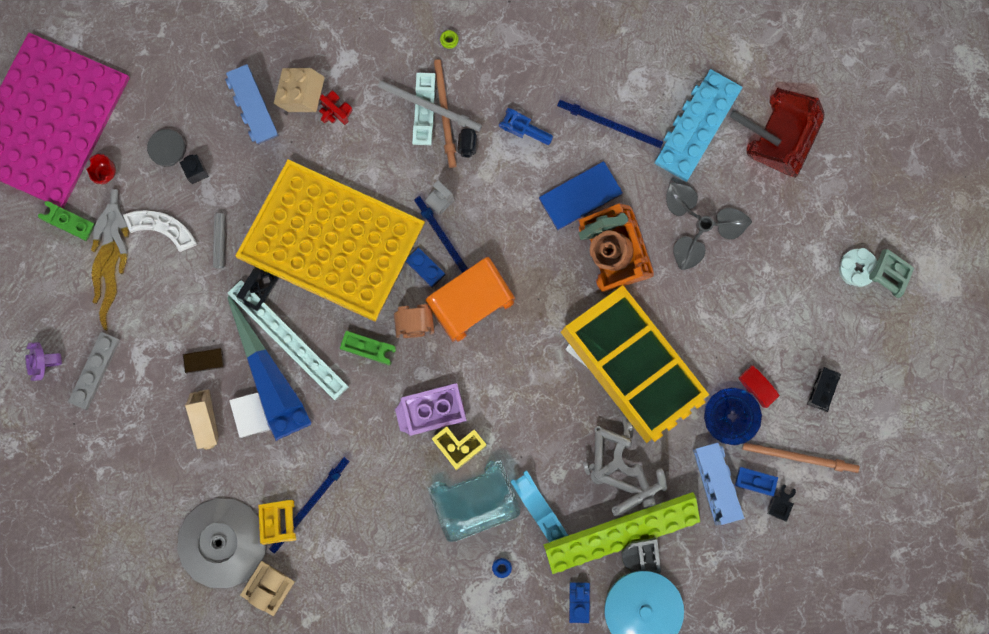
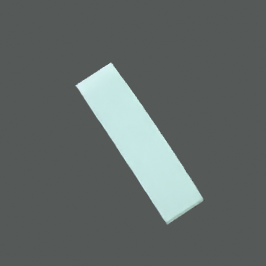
[412,73,435,145]

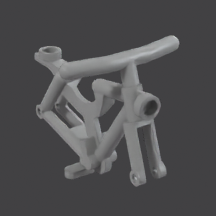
[583,416,668,518]

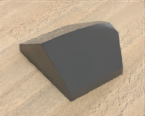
[621,537,661,573]

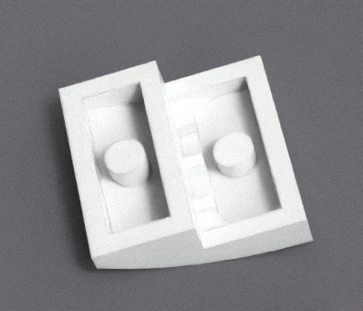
[229,393,270,438]

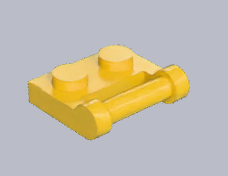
[258,500,296,545]

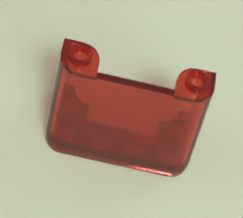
[746,88,825,178]

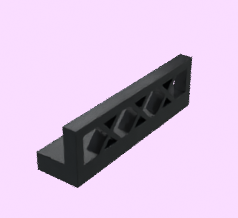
[236,267,279,311]

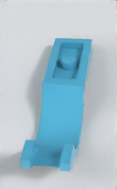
[510,470,568,542]

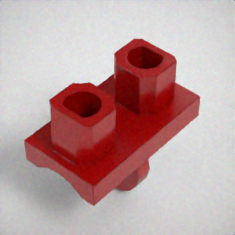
[319,90,353,125]

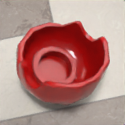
[86,154,116,185]

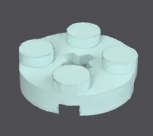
[839,248,877,287]

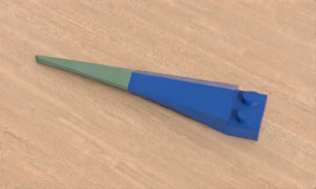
[228,296,311,441]

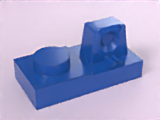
[569,582,590,623]

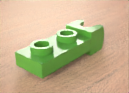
[38,201,95,242]
[340,331,396,366]

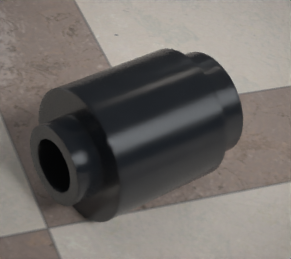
[457,128,477,158]

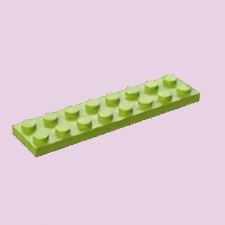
[543,492,700,574]

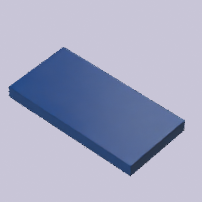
[539,161,623,231]

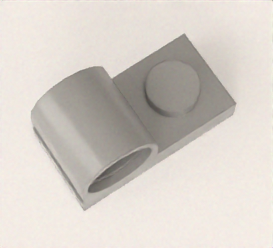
[425,180,455,215]

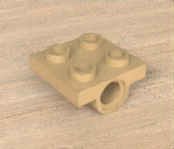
[240,561,296,616]

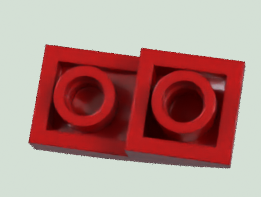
[738,365,780,408]

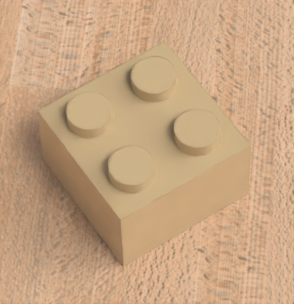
[274,68,325,112]

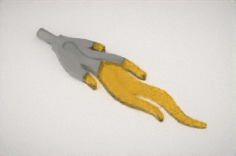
[91,189,129,331]

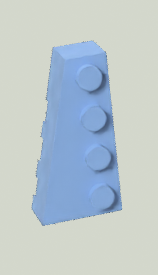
[693,443,745,525]

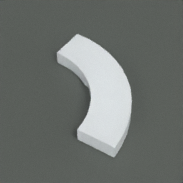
[123,210,197,252]

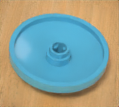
[604,571,684,634]

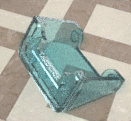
[427,460,520,542]

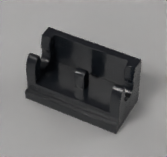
[807,367,841,412]

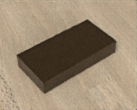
[183,348,224,374]

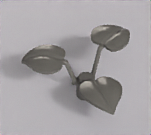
[666,183,752,270]

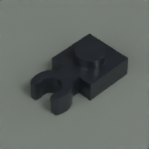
[767,485,796,522]

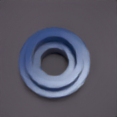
[492,558,512,578]

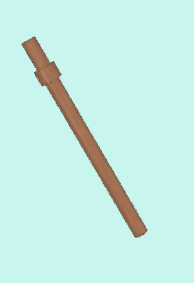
[434,60,456,168]
[742,442,860,473]

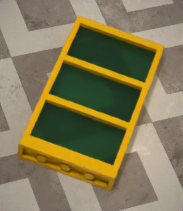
[560,285,709,443]

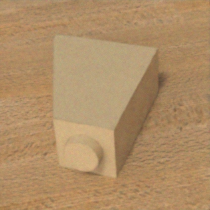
[185,389,219,449]

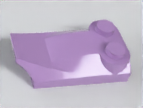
[395,383,467,436]

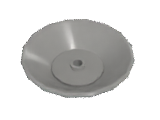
[177,498,266,588]

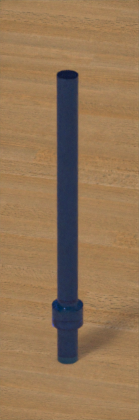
[557,100,663,149]
[414,196,468,273]
[269,457,350,554]

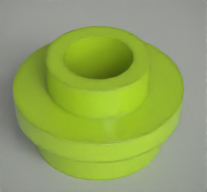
[440,30,459,49]

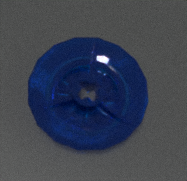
[704,387,762,446]

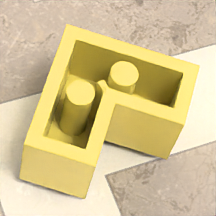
[432,427,487,471]

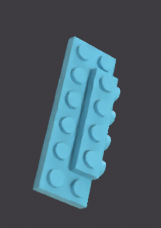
[654,69,743,182]

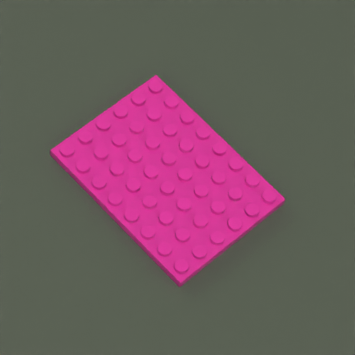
[0,33,130,209]

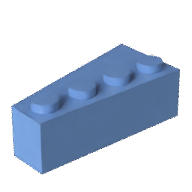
[225,64,279,145]

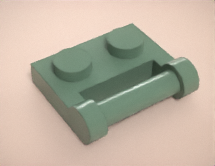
[578,213,628,240]
[869,249,914,298]

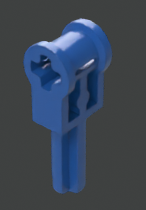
[499,108,553,145]

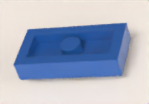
[406,247,445,288]
[735,467,778,497]

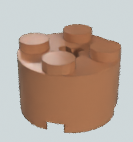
[590,230,633,271]
[394,304,435,338]

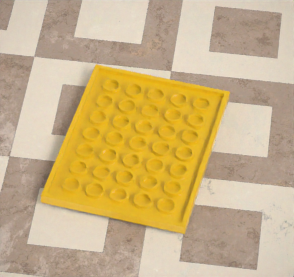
[235,159,425,322]

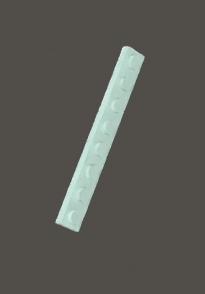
[228,280,349,401]

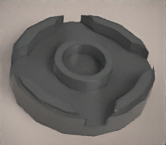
[147,129,186,167]

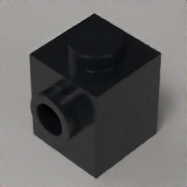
[180,154,209,184]

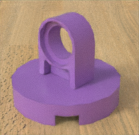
[25,342,62,381]

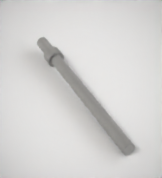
[378,80,482,132]

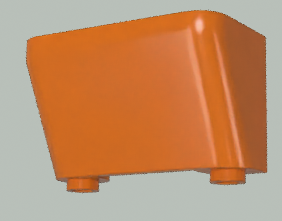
[579,203,654,292]
[425,257,515,342]

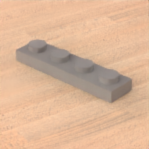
[68,332,120,410]

